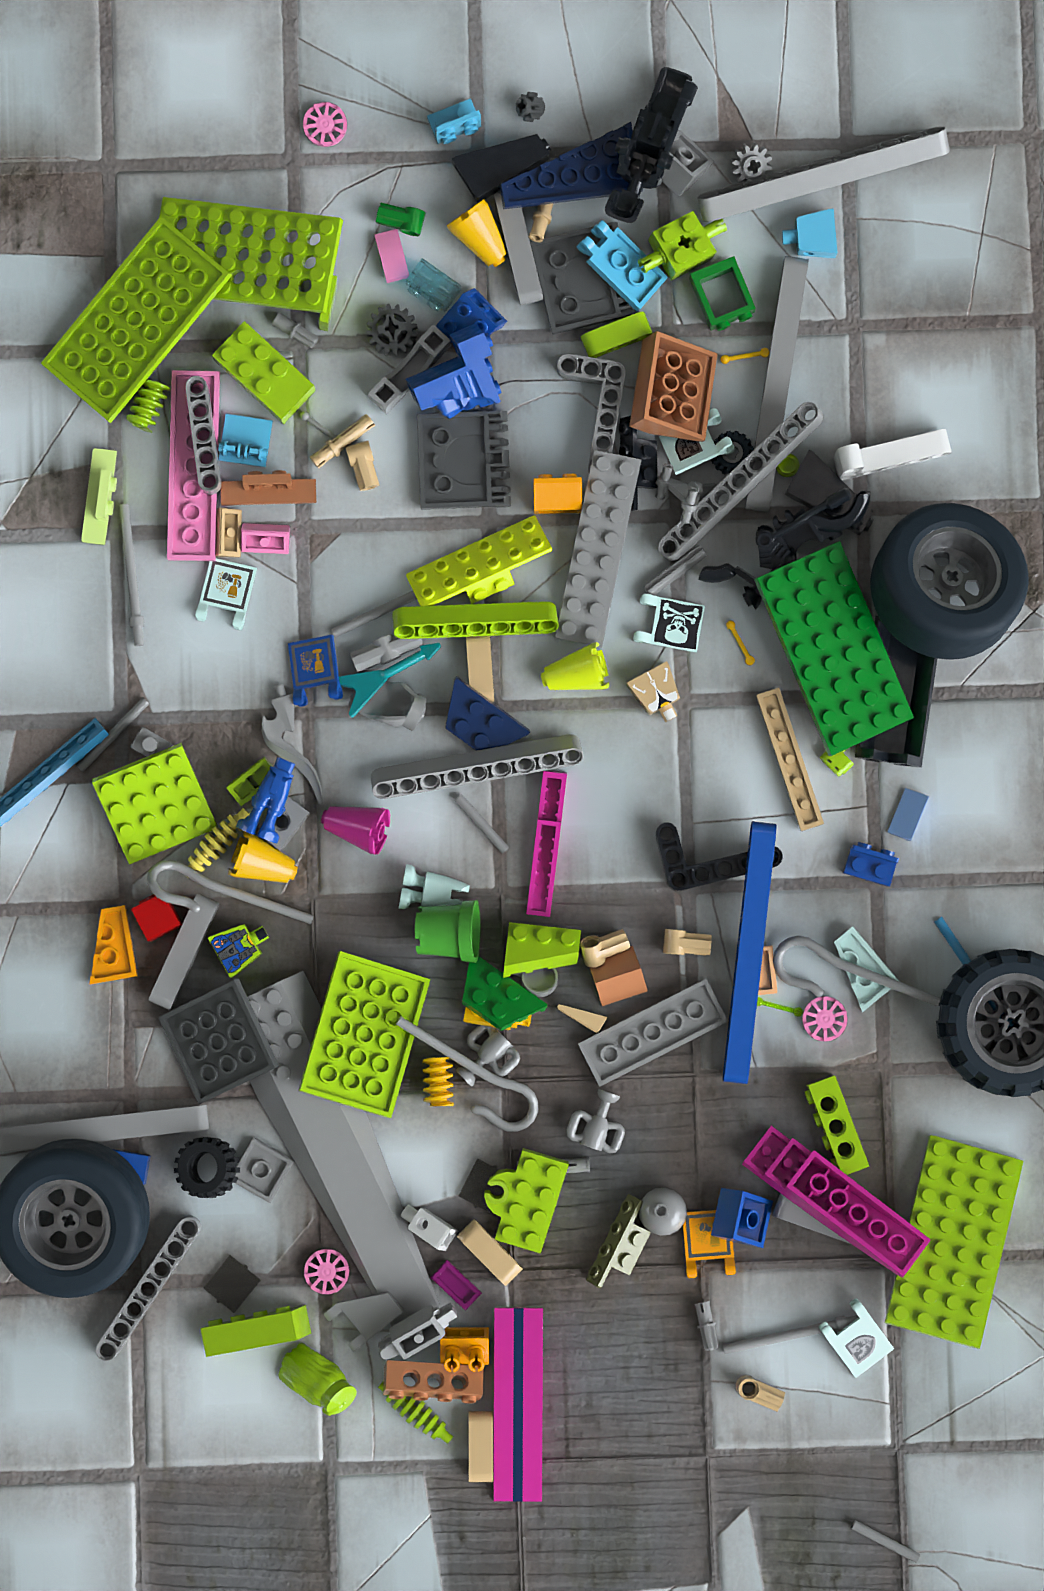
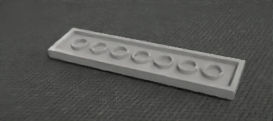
[555,450,641,647]

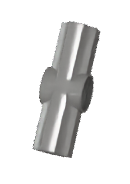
[350,634,424,673]

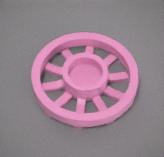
[303,102,347,147]
[802,996,848,1041]
[304,1249,349,1295]

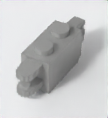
[378,1303,457,1360]

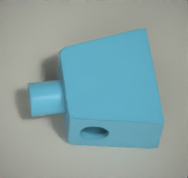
[782,208,838,258]

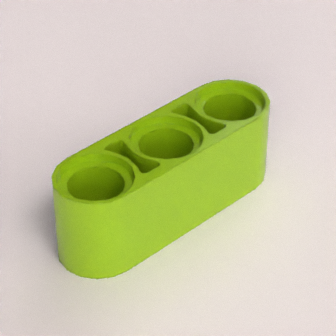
[581,312,653,358]

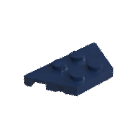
[445,676,530,751]

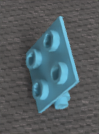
[219,414,273,467]

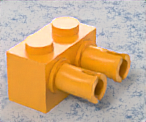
[440,1327,489,1372]

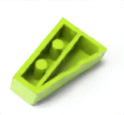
[503,922,581,978]

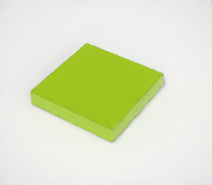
[319,275,337,332]

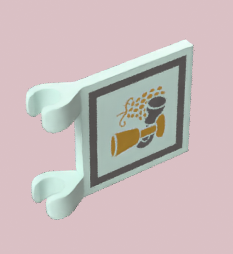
[196,558,257,630]

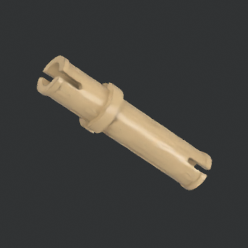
[309,414,375,469]

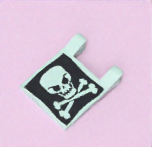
[633,594,705,653]

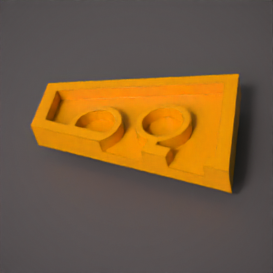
[89,905,138,985]

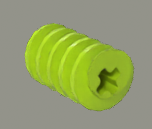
[126,380,171,433]

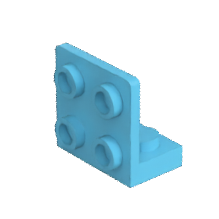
[427,98,481,144]

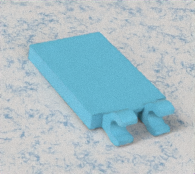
[576,220,668,312]

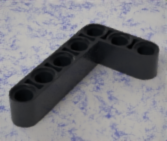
[655,822,783,891]

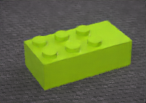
[212,321,316,425]

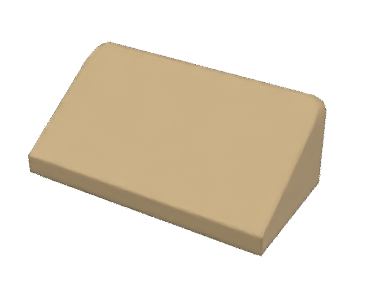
[215,508,242,558]

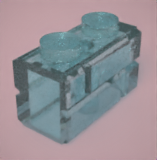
[406,258,461,312]

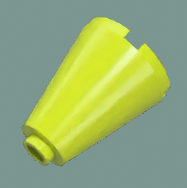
[541,642,609,690]

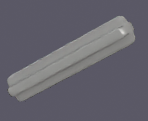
[644,545,707,596]

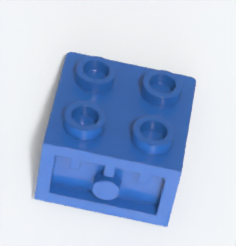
[436,288,508,343]

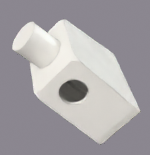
[401,1204,458,1251]

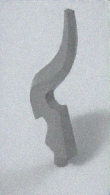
[262,685,322,805]

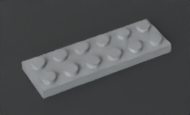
[578,978,728,1087]

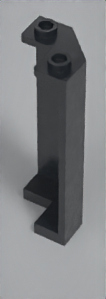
[855,616,937,767]

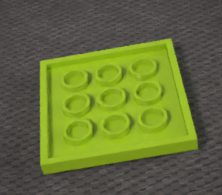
[92,743,218,864]

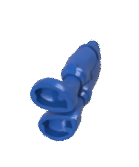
[236,757,295,844]

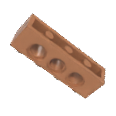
[383,1360,483,1404]

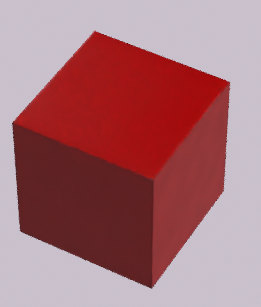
[131,894,182,942]

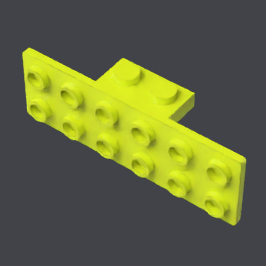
[406,515,552,606]

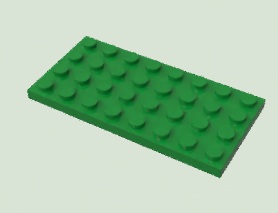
[754,541,914,756]

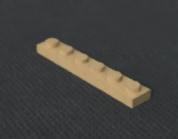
[756,688,824,831]

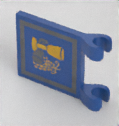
[288,635,343,707]

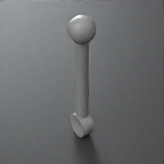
[300,411,338,439]

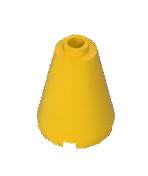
[447,199,507,267]
[228,831,298,883]

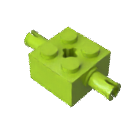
[638,211,727,281]

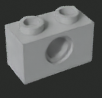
[257,797,310,852]

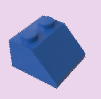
[711,1188,773,1248]

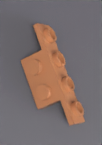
[221,470,317,506]

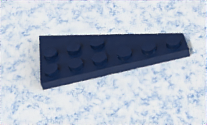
[500,122,643,210]

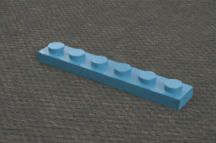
[0,718,109,827]

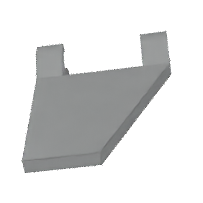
[324,1292,404,1351]

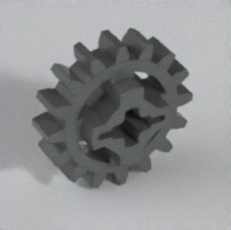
[366,304,418,356]

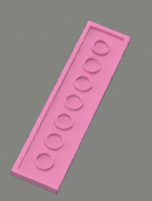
[167,370,220,561]

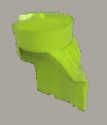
[278,1343,357,1416]

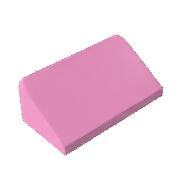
[241,523,290,554]

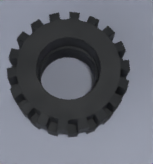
[174,1137,240,1198]

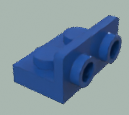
[843,842,899,887]

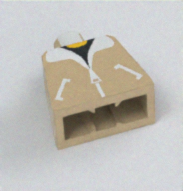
[626,661,680,723]

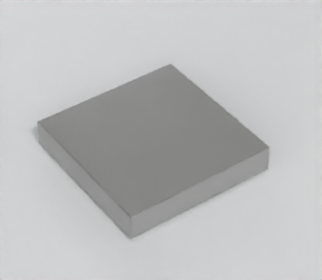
[235,1137,294,1203]

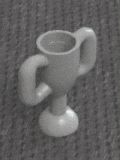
[456,1025,520,1086]
[566,1089,625,1153]

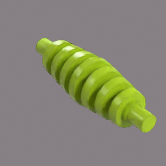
[378,1380,454,1444]

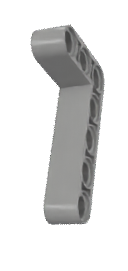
[557,354,626,473]

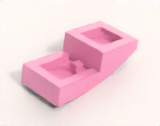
[375,229,410,283]

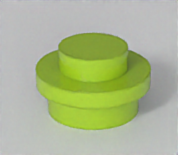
[776,454,800,477]

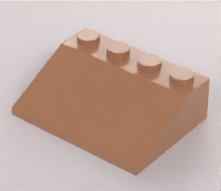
[629,331,717,442]

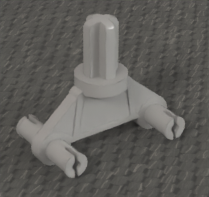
[655,463,717,524]

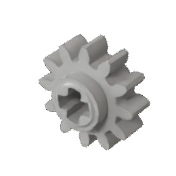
[730,142,773,182]

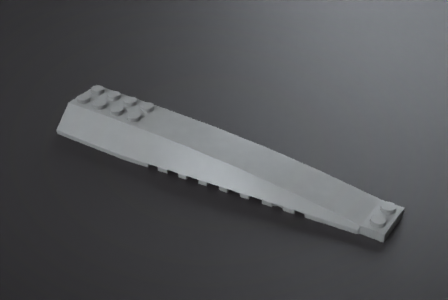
[247,971,448,1327]

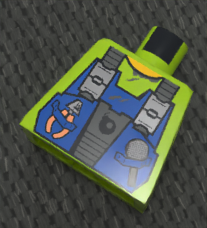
[208,924,269,978]

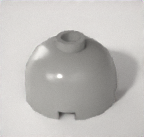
[639,1187,687,1236]

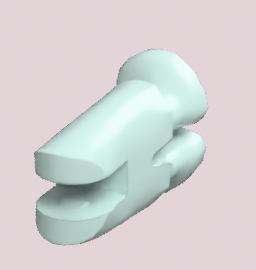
[399,864,470,909]

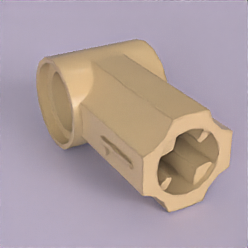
[346,441,380,491]
[580,929,630,967]
[663,929,712,956]
[735,1375,785,1412]

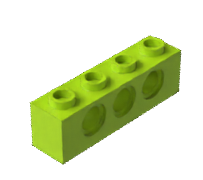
[804,1075,869,1175]

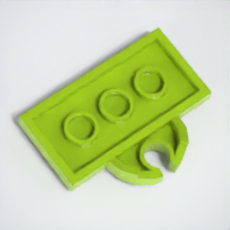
[484,1148,569,1254]

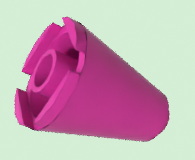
[321,806,390,855]

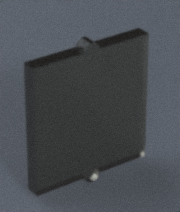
[459,1158,504,1214]
[203,1255,261,1313]

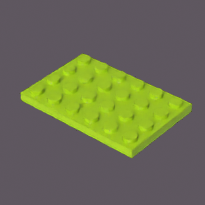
[298,951,430,1118]

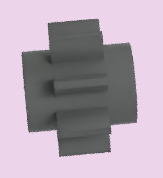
[516,92,545,122]

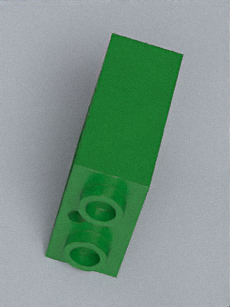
[689,256,756,331]

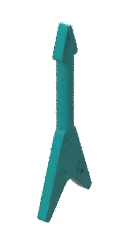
[339,643,441,718]

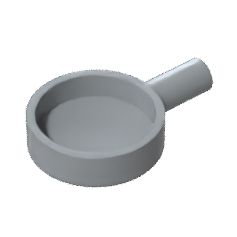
[513,968,558,997]

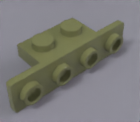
[586,1194,651,1288]

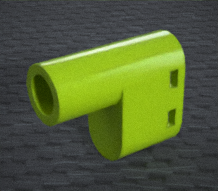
[819,749,854,777]

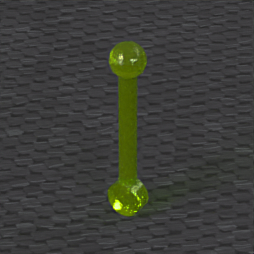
[757,997,803,1017]

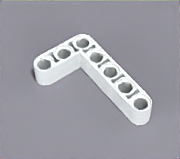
[833,429,952,480]

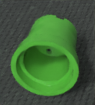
[415,900,481,963]

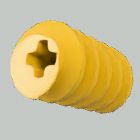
[423,1057,454,1106]

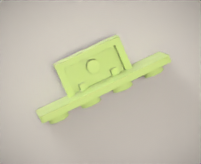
[81,448,117,545]

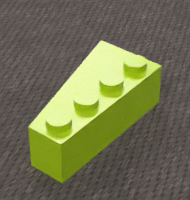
[200,1305,312,1357]

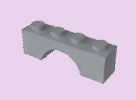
[368,324,451,415]

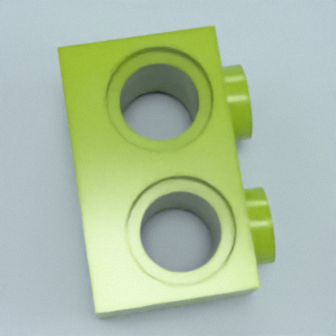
[226,756,272,806]

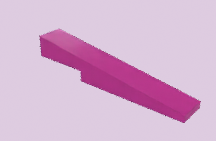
[526,770,567,917]

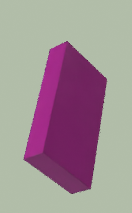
[430,1260,482,1311]

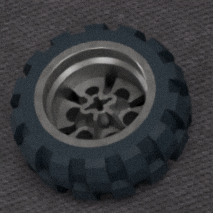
[936,949,1044,1097]

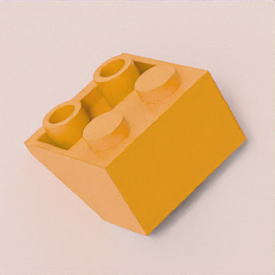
[533,474,582,514]

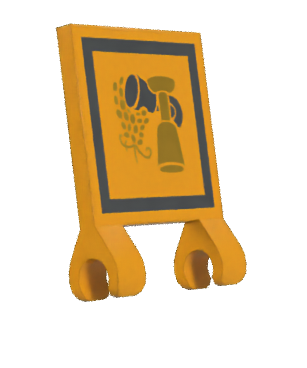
[683,1210,736,1278]

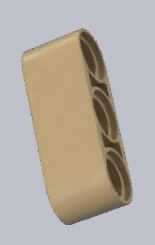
[466,636,494,702]
[457,1219,523,1286]
[469,1411,493,1482]

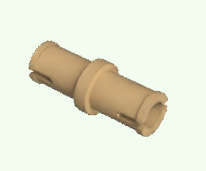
[529,204,553,242]

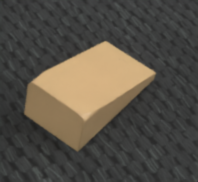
[557,1004,607,1033]

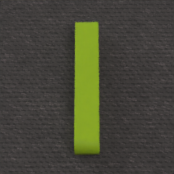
[392,601,559,639]

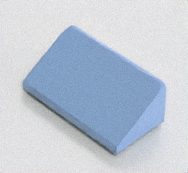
[887,788,929,841]

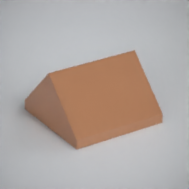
[589,946,648,1006]

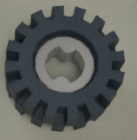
[711,430,754,475]

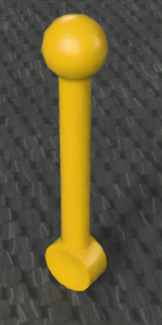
[720,348,770,364]
[726,620,755,666]

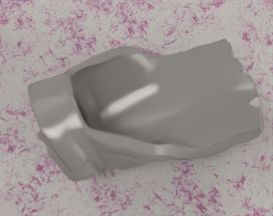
[348,671,426,731]

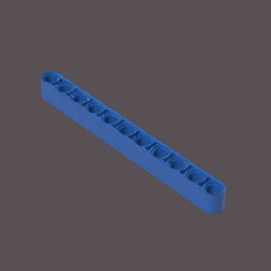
[723,821,777,1084]

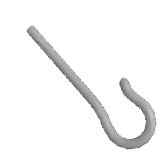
[147,860,314,924]
[773,936,941,1007]
[396,1016,538,1132]

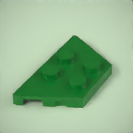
[462,956,548,1031]

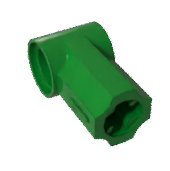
[376,202,426,237]

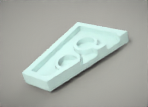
[834,926,899,1012]

